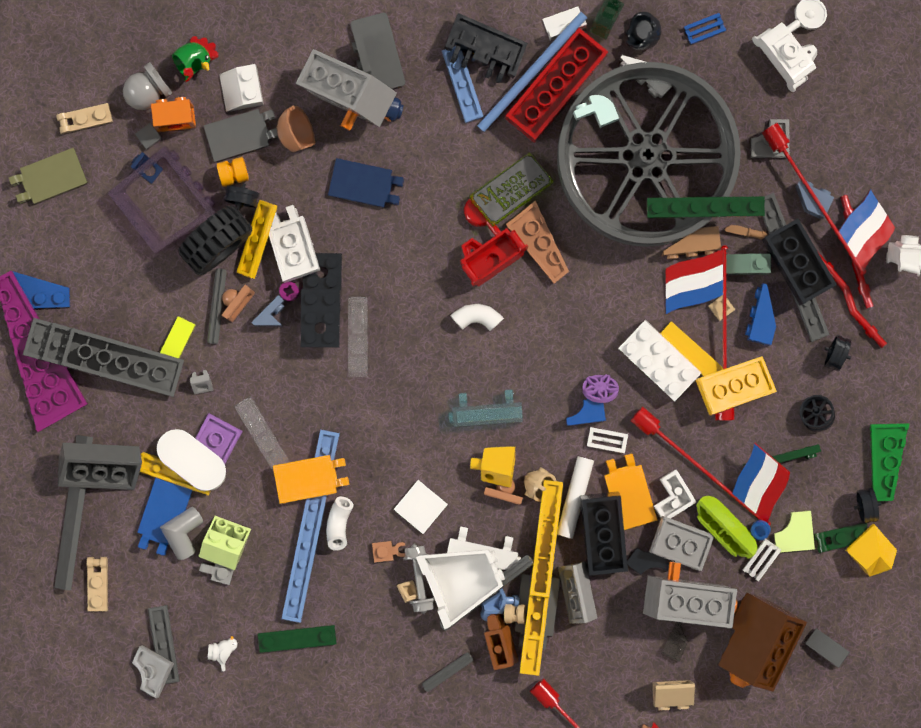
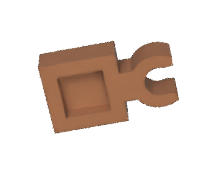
[372,541,405,562]

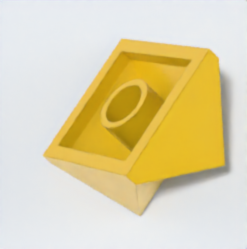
[846,524,897,577]

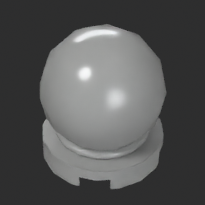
[123,62,172,110]

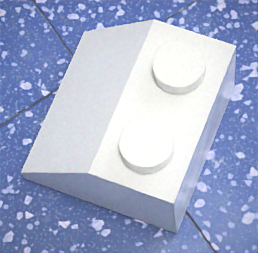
[219,64,264,112]

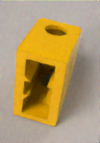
[470,447,515,487]

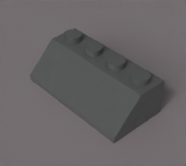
[58,443,142,490]

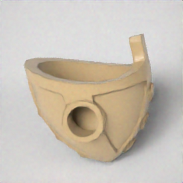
[524,467,556,502]

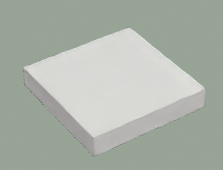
[394,480,448,534]

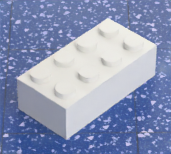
[619,320,701,401]

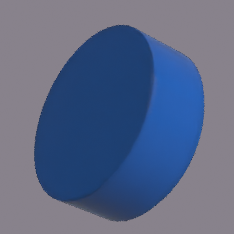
[750,520,771,540]

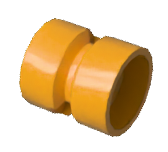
[217,157,249,187]

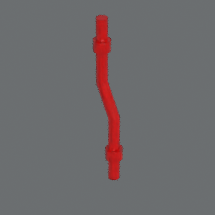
[840,195,873,309]
[818,252,887,348]

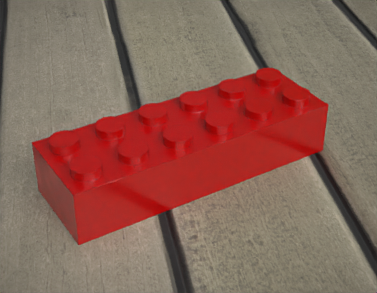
[505,28,608,143]

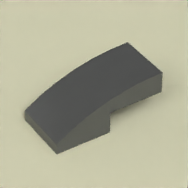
[805,628,850,668]

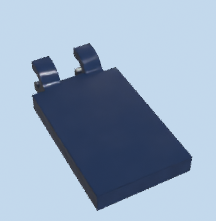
[328,158,404,208]

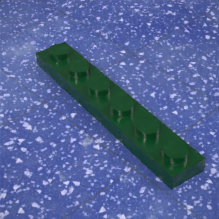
[647,196,765,218]

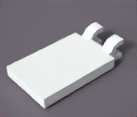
[269,205,320,283]

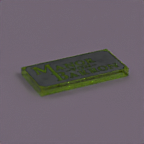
[469,152,553,227]

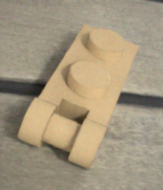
[56,103,113,134]
[87,557,108,611]

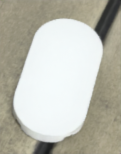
[157,429,226,491]

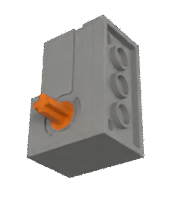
[296,49,397,130]
[643,562,738,628]

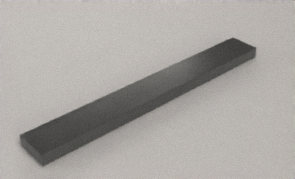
[762,193,830,342]
[54,435,93,590]

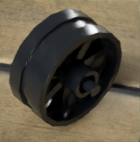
[223,183,259,210]
[824,335,851,372]
[800,395,835,432]
[854,488,881,524]

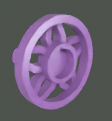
[582,374,619,403]

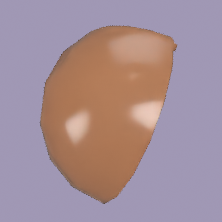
[277,105,315,152]

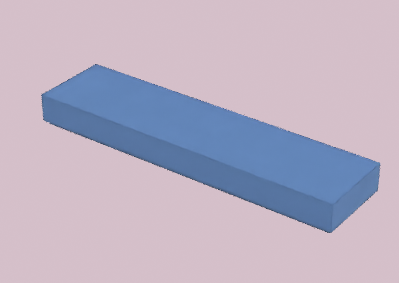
[442,47,483,123]

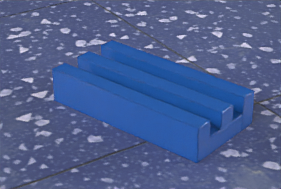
[684,13,726,45]

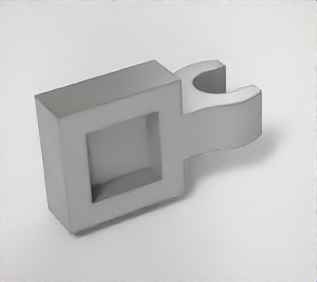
[199,563,234,585]

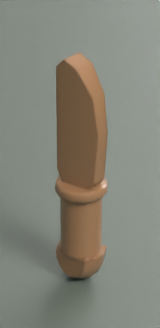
[724,225,768,240]

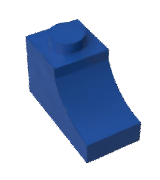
[566,395,606,426]

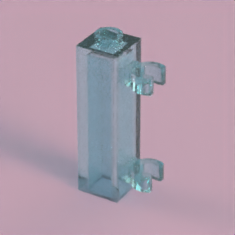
[449,390,523,427]

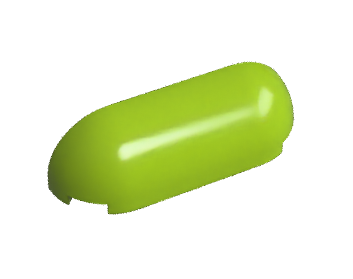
[696,496,757,559]

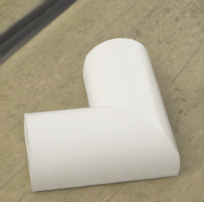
[653,469,696,519]

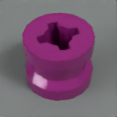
[279,281,299,301]

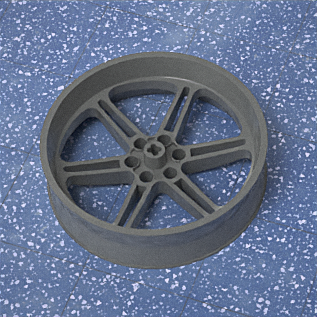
[557,62,741,247]

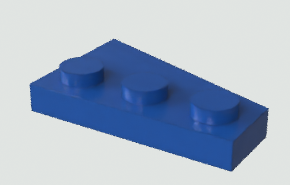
[13,271,70,308]

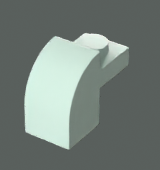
[573,95,619,128]

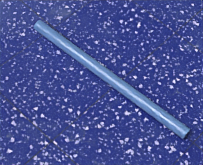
[477,12,587,132]

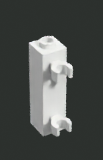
[447,527,521,570]

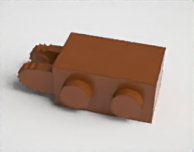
[484,614,518,670]

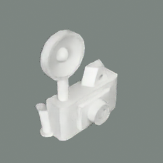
[752,0,827,92]
[886,235,921,276]

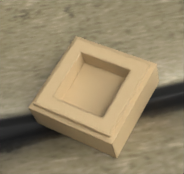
[708,295,735,321]

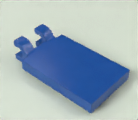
[137,478,193,555]

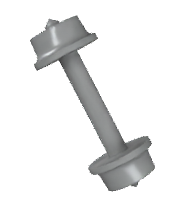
[403,544,435,614]

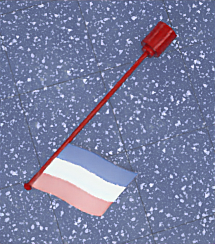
[762,123,895,275]
[666,245,734,420]
[630,406,790,525]

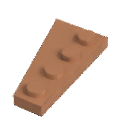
[506,200,569,284]

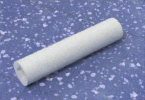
[557,456,594,539]

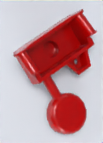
[460,195,529,286]

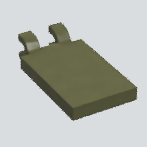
[9,148,88,205]

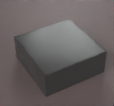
[135,123,162,150]

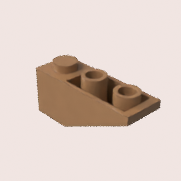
[662,226,721,259]

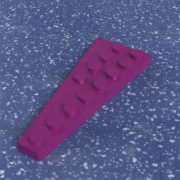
[0,270,88,432]

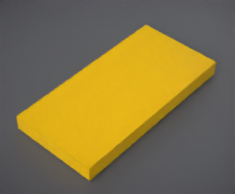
[696,356,777,416]

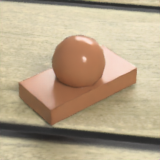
[222,285,255,322]
[484,480,523,505]

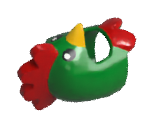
[172,36,219,82]

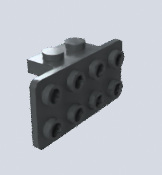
[351,13,405,89]

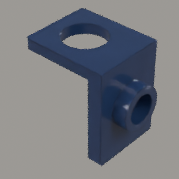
[131,152,163,184]

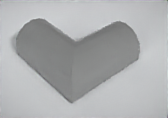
[160,507,203,560]

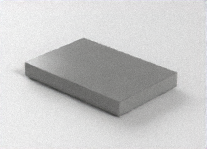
[649,516,714,571]

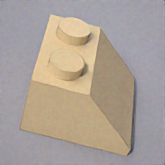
[652,680,695,710]

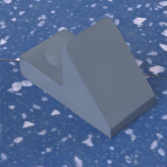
[251,295,285,326]

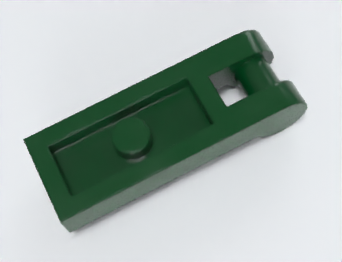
[814,523,868,553]

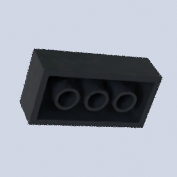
[762,218,837,306]
[580,491,628,576]

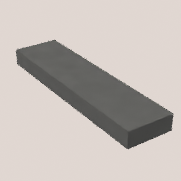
[148,605,180,684]

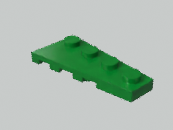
[870,423,910,501]

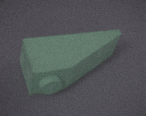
[726,254,771,275]

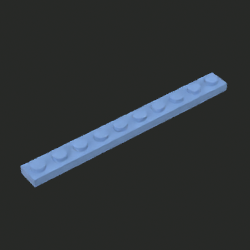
[282,430,340,623]

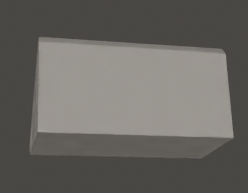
[558,562,597,624]

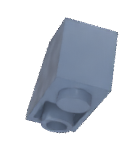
[795,181,834,220]

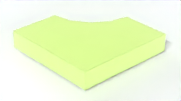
[774,511,815,552]

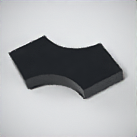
[627,548,675,575]

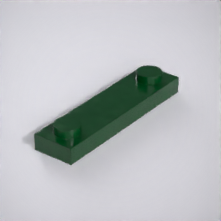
[743,444,821,468]
[258,625,337,653]

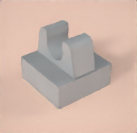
[190,370,213,394]

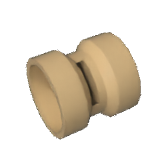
[504,604,526,624]

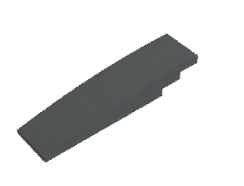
[23,318,184,397]

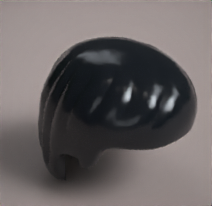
[626,12,662,51]

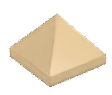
[397,580,418,603]

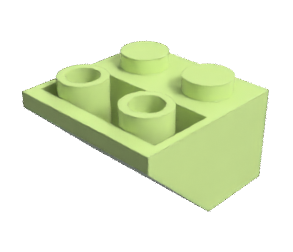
[199,516,251,570]

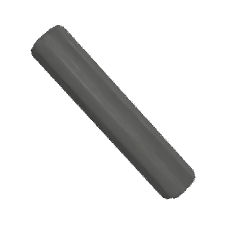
[422,652,473,692]

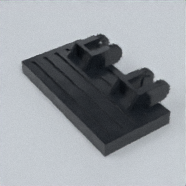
[444,13,528,83]

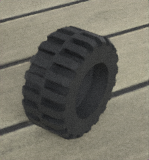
[178,205,252,275]

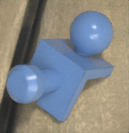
[480,589,520,622]

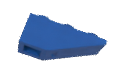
[745,283,776,346]

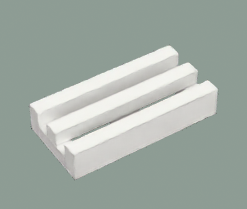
[587,427,628,453]
[743,539,781,581]

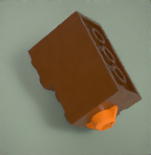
[719,592,807,692]

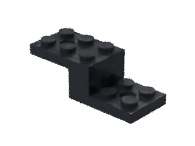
[301,253,342,348]

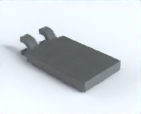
[204,109,278,162]
[515,574,560,649]

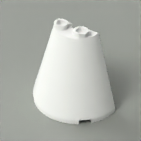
[416,550,505,629]

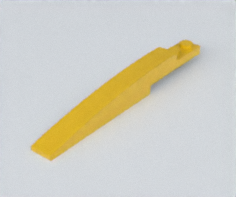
[520,480,563,676]

